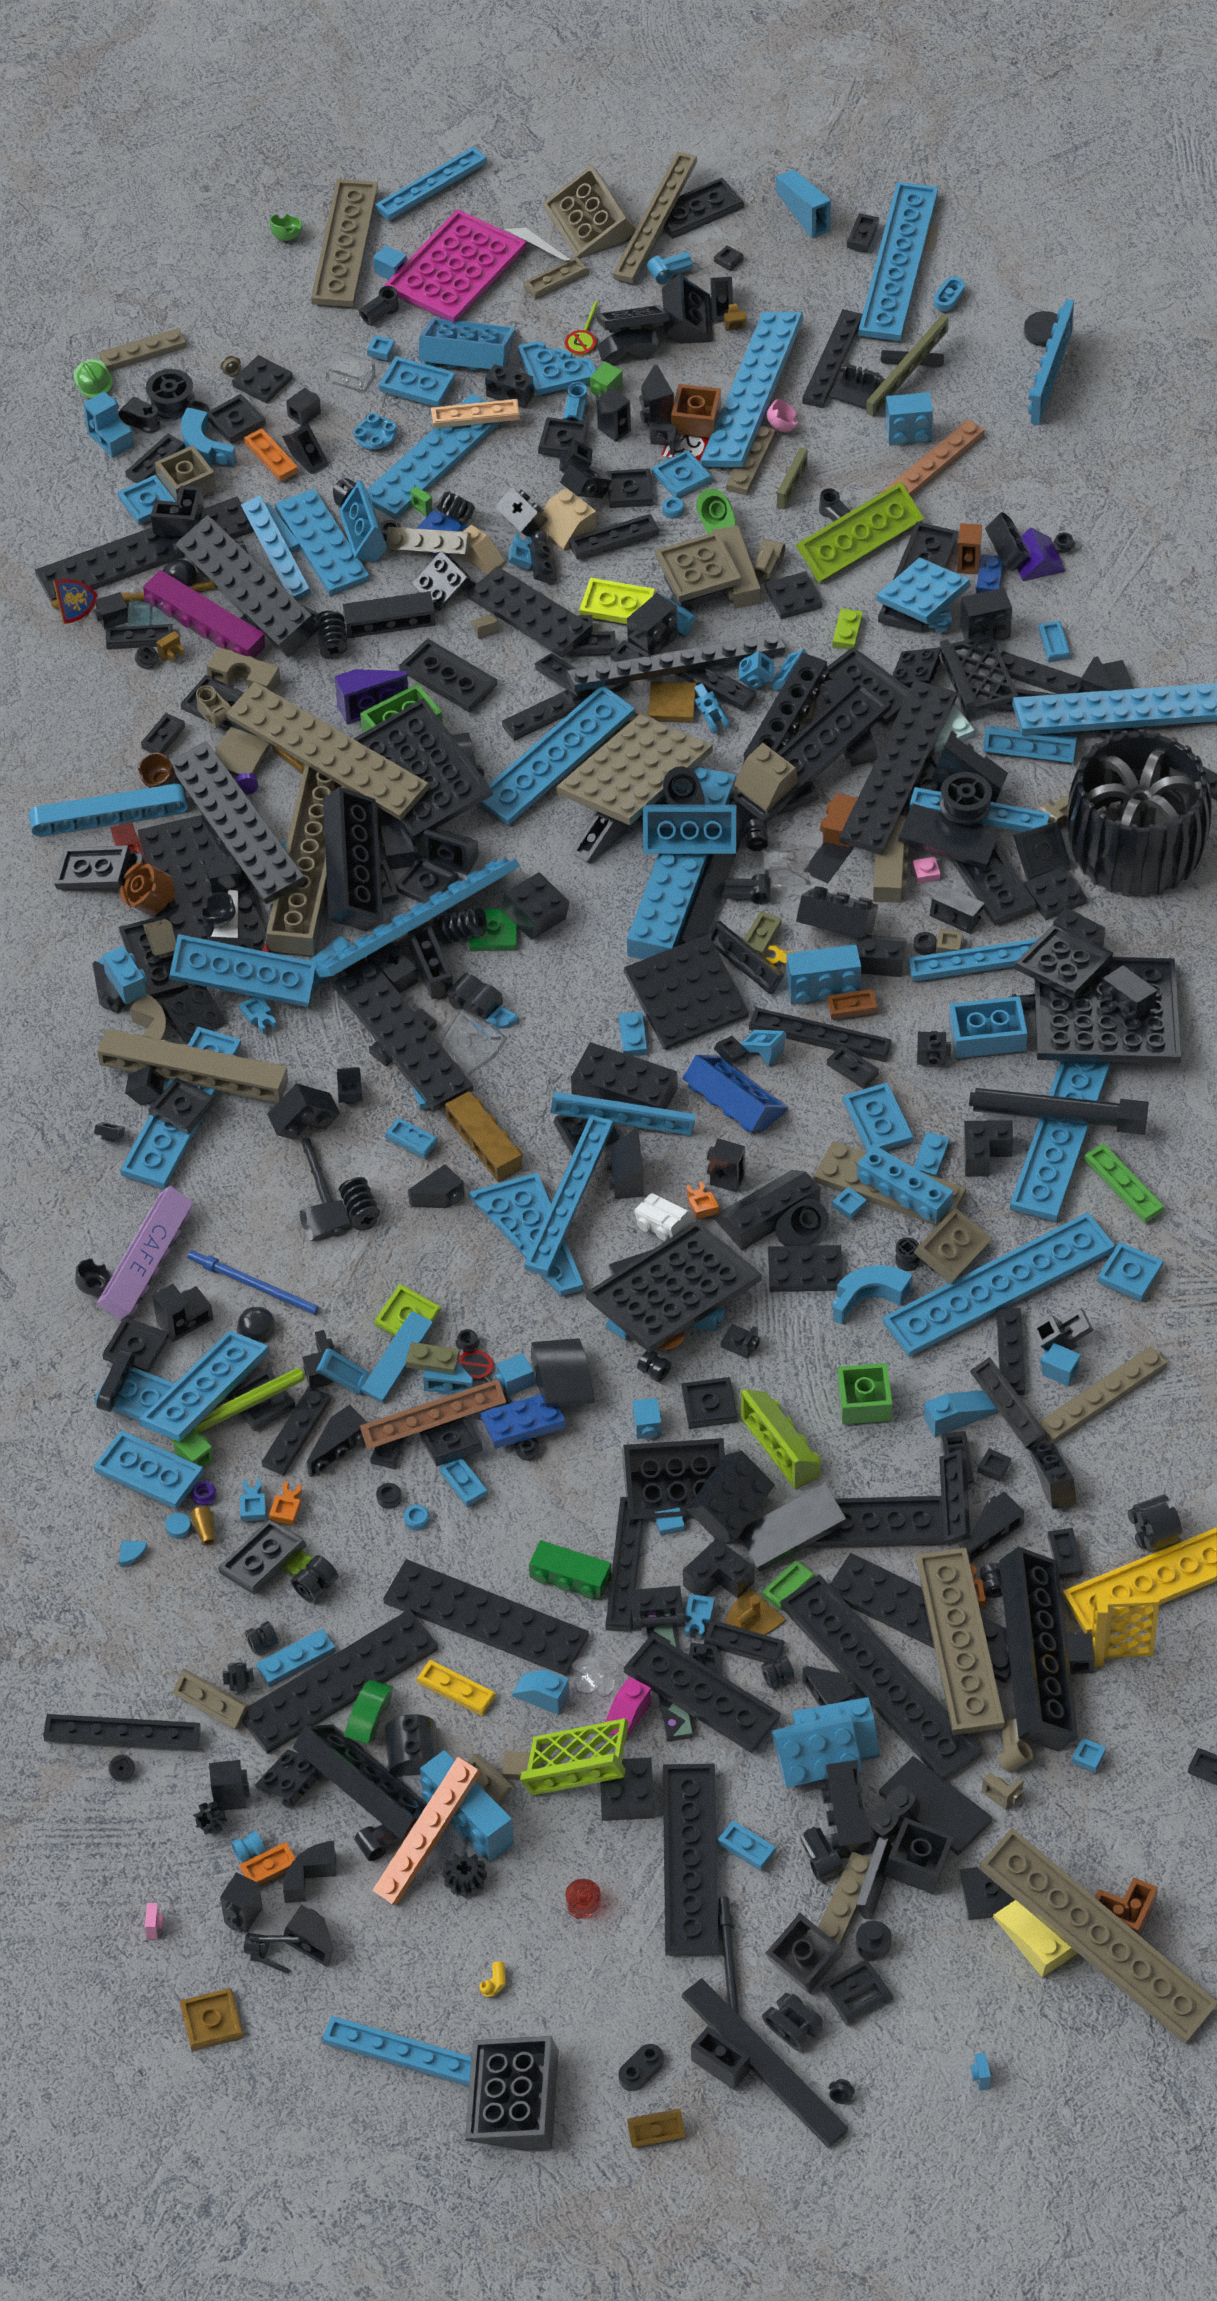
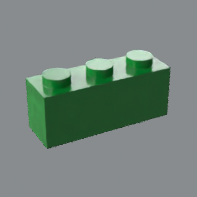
[529,1540,611,1600]

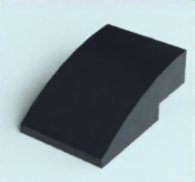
[530,1338,595,1407]

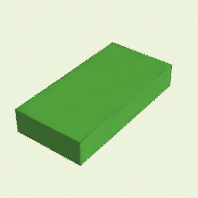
[762,1560,815,1611]

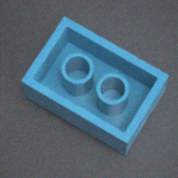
[786,945,861,1004]
[949,996,1027,1058]
[772,1713,862,1788]

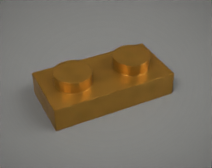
[627,2108,685,2148]

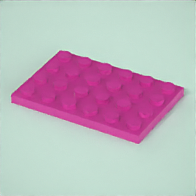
[384,209,527,323]

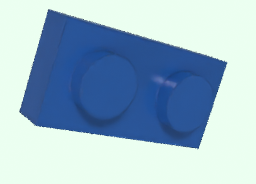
[976,555,1003,594]

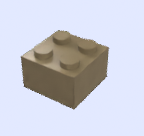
[155,445,216,501]

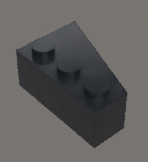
[931,730,1008,803]
[821,1760,871,1859]

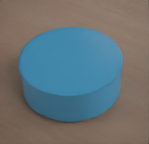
[662,497,684,519]
[404,1505,429,1531]
[165,1513,191,1539]

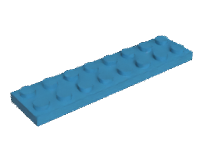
[367,393,501,520]
[479,686,635,826]
[120,1027,242,1189]

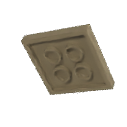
[655,532,742,602]

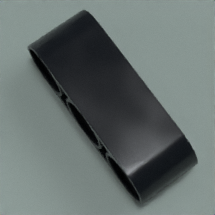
[985,512,1030,572]

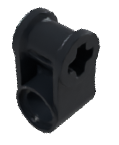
[118,397,160,433]

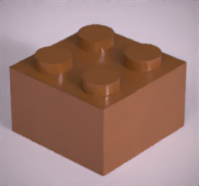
[671,384,721,438]

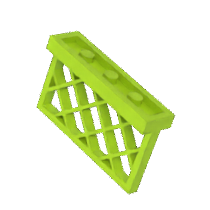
[520,1718,629,1796]

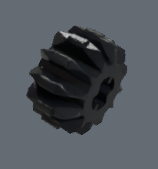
[436,491,475,524]
[442,1851,487,1897]

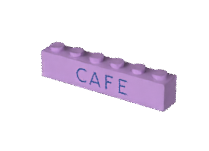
[97,1186,193,1320]

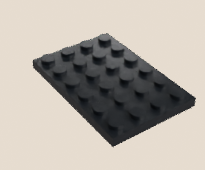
[354,698,493,841]
[586,1221,762,1353]

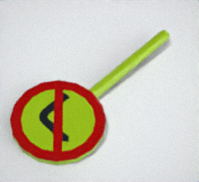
[565,301,598,356]

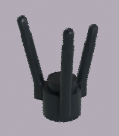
[244,1933,301,1973]

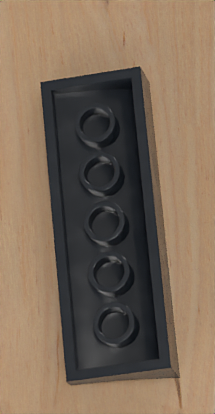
[292,1724,428,1840]

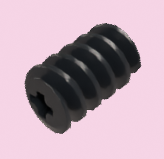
[316,610,348,659]
[434,907,487,945]
[338,1177,380,1231]

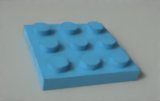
[876,558,971,624]

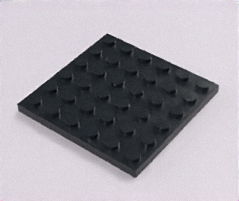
[1034,957,1181,1064]

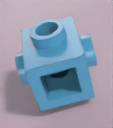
[739,650,775,690]

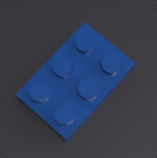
[480,1394,566,1449]

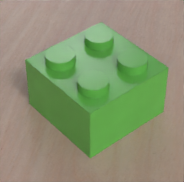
[837,1363,892,1425]

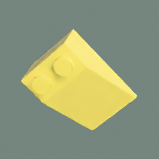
[993,1900,1078,1978]

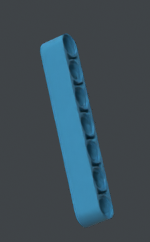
[29,784,188,837]

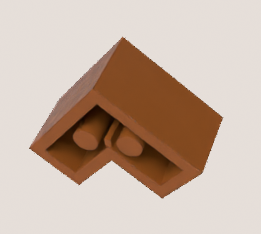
[1095,1877,1158,1936]

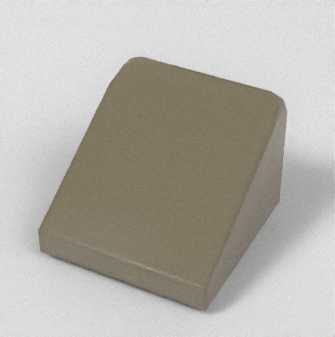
[470,615,499,638]

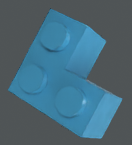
[83,391,133,458]

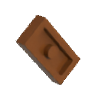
[827,989,878,1020]

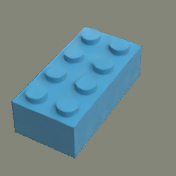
[420,1750,514,1862]

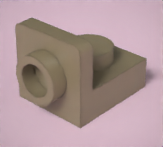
[982,1772,1024,1810]

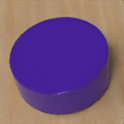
[235,773,259,795]

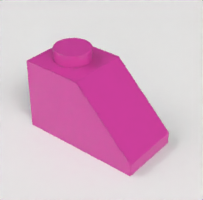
[605,1677,651,1739]

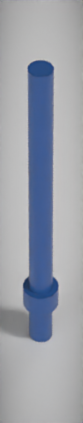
[188,1250,319,1315]

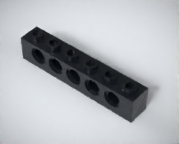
[743,653,830,762]

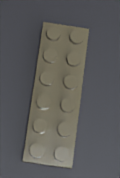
[814,1141,966,1226]

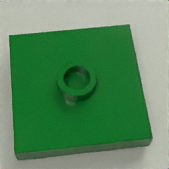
[469,909,517,951]

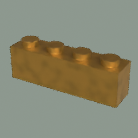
[445,1091,523,1182]

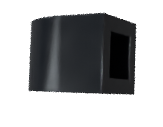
[1031,1308,1094,1351]
[302,1330,341,1389]

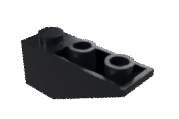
[306,1404,368,1477]
[1029,1443,1077,1510]

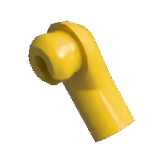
[479,1961,506,1997]

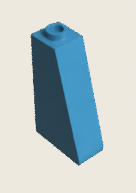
[776,169,831,238]

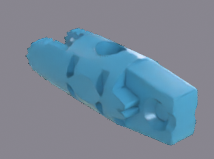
[694,683,731,734]

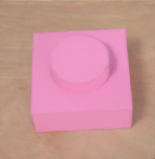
[912,857,940,884]
[145,1903,164,1939]

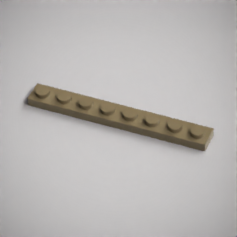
[613,152,697,283]

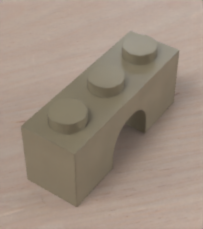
[207,647,281,693]

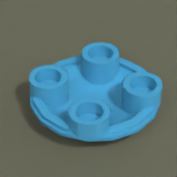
[353,413,397,449]

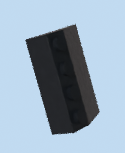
[622,1438,725,1520]
[465,2036,559,2150]

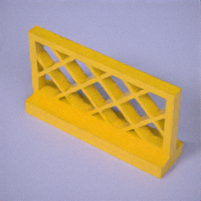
[1092,1590,1160,1666]

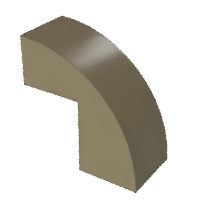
[130,993,168,1041]

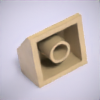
[539,488,596,551]

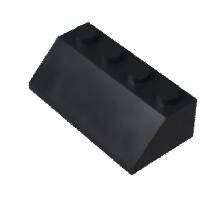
[713,1170,820,1251]

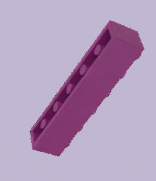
[143,570,265,658]

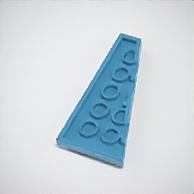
[469,1172,584,1297]

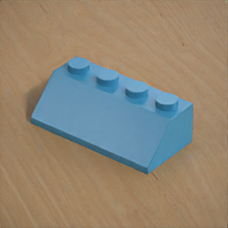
[643,805,736,854]

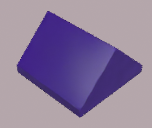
[1017,527,1065,581]

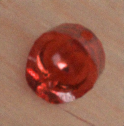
[565,1878,601,1919]

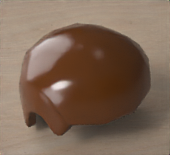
[138,752,174,788]

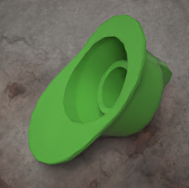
[73,359,113,398]
[696,489,736,534]

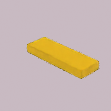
[417,1660,496,1716]

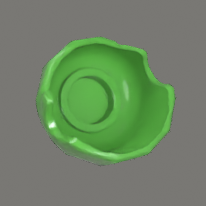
[270,213,303,241]

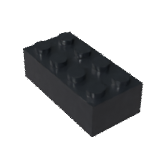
[571,1042,678,1109]

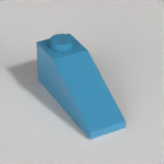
[924,1390,999,1437]

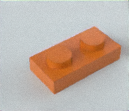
[239,1842,296,1886]

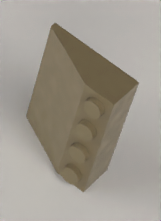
[542,165,636,258]

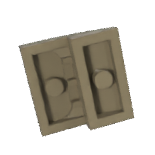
[215,727,271,775]

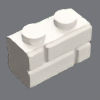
[635,1193,693,1241]

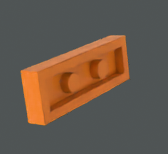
[244,428,298,482]

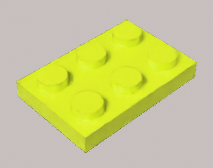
[579,578,655,624]

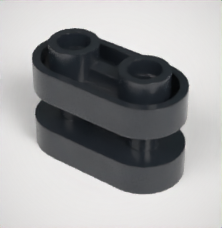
[762,1993,823,2051]

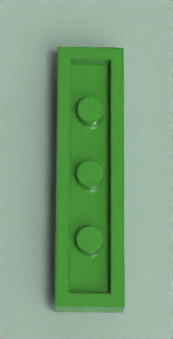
[1084,1143,1164,1224]

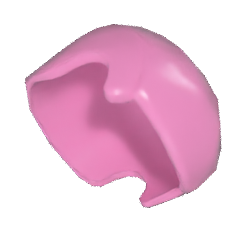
[767,399,799,433]

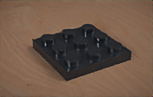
[596,305,669,333]
[1015,924,1113,998]

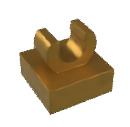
[723,304,747,330]
[156,631,184,662]

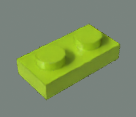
[832,608,863,650]

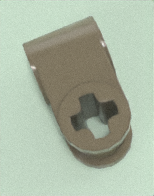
[196,686,231,729]

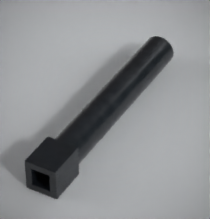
[969,1088,1149,1135]

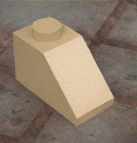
[458,525,505,574]

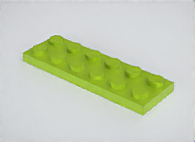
[795,482,924,583]

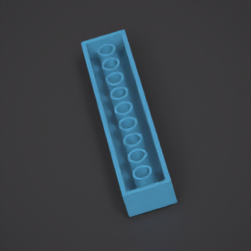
[627,767,736,960]

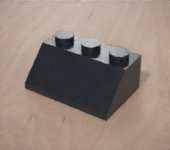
[662,274,713,344]

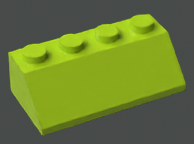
[741,1389,822,1490]

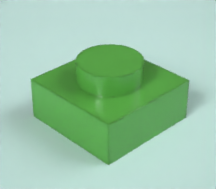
[410,486,433,517]

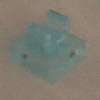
[128,600,153,626]

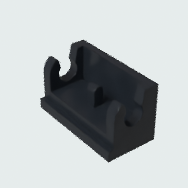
[929,885,985,934]

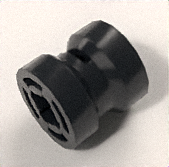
[745,819,769,851]
[895,1237,920,1271]
[637,1351,672,1383]
[979,1563,1003,1598]
[245,1621,278,1654]
[761,1656,795,1688]

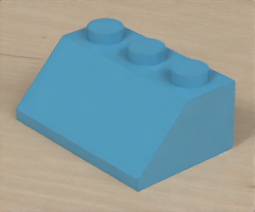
[339,480,387,562]
[792,1697,880,1760]

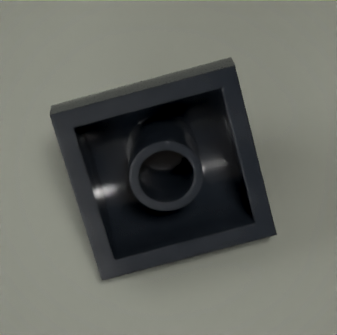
[385,1714,439,1777]

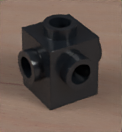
[917,1031,951,1066]

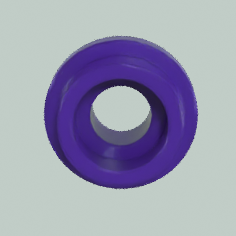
[191,1481,217,1506]

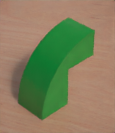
[344,1680,394,1743]

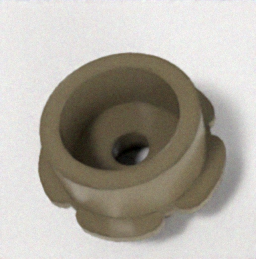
[220,355,241,376]

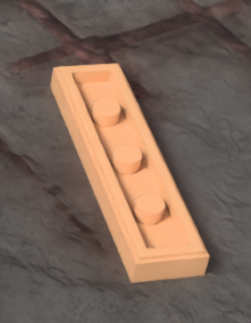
[431,399,520,428]

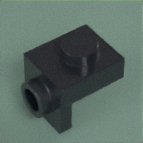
[337,1067,362,1104]

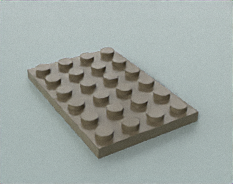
[556,714,713,825]

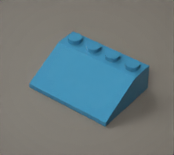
[418,318,516,371]

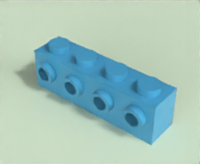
[857,1145,954,1224]

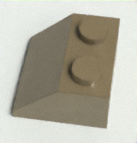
[734,743,798,812]

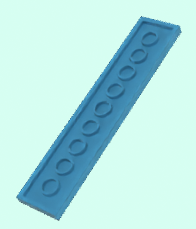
[858,182,938,341]
[701,312,804,467]
[1012,683,1217,735]
[314,857,520,979]
[1010,1061,1112,1221]
[882,1212,1115,1357]

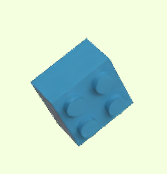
[885,392,933,445]

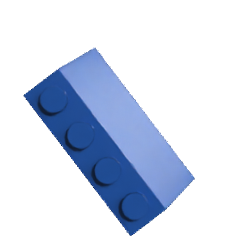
[682,1055,789,1133]

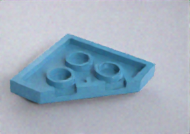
[518,341,596,396]

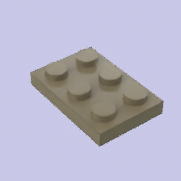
[914,1208,992,1284]

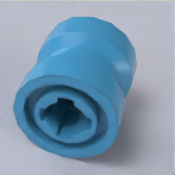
[231,1831,266,1864]

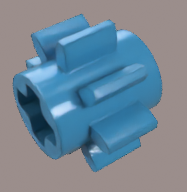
[928,609,952,633]

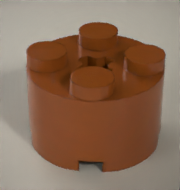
[120,862,175,917]

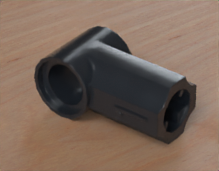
[358,285,399,325]
[819,488,850,522]
[726,874,772,905]
[354,1824,406,1862]
[800,1827,844,1881]

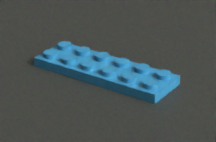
[1028,299,1074,425]
[275,488,370,596]
[169,934,316,1007]
[139,1330,270,1442]

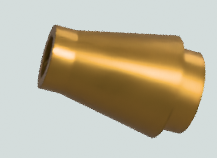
[190,1506,216,1545]

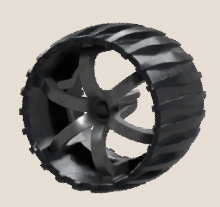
[1067,729,1212,897]

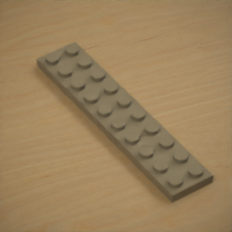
[226,682,430,820]
[978,1827,1217,2044]

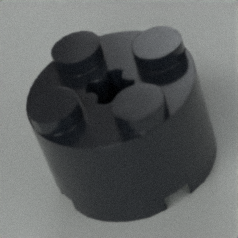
[1128,1494,1182,1552]

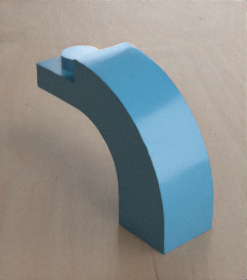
[181,407,237,468]
[832,1265,913,1325]

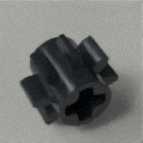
[222,1662,254,1691]
[193,1801,228,1835]

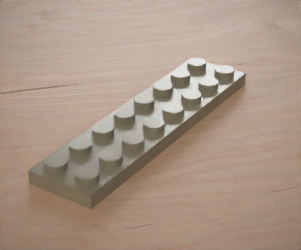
[311,179,378,307]
[916,1548,1004,1735]

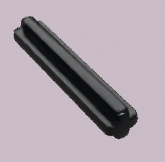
[880,350,944,366]

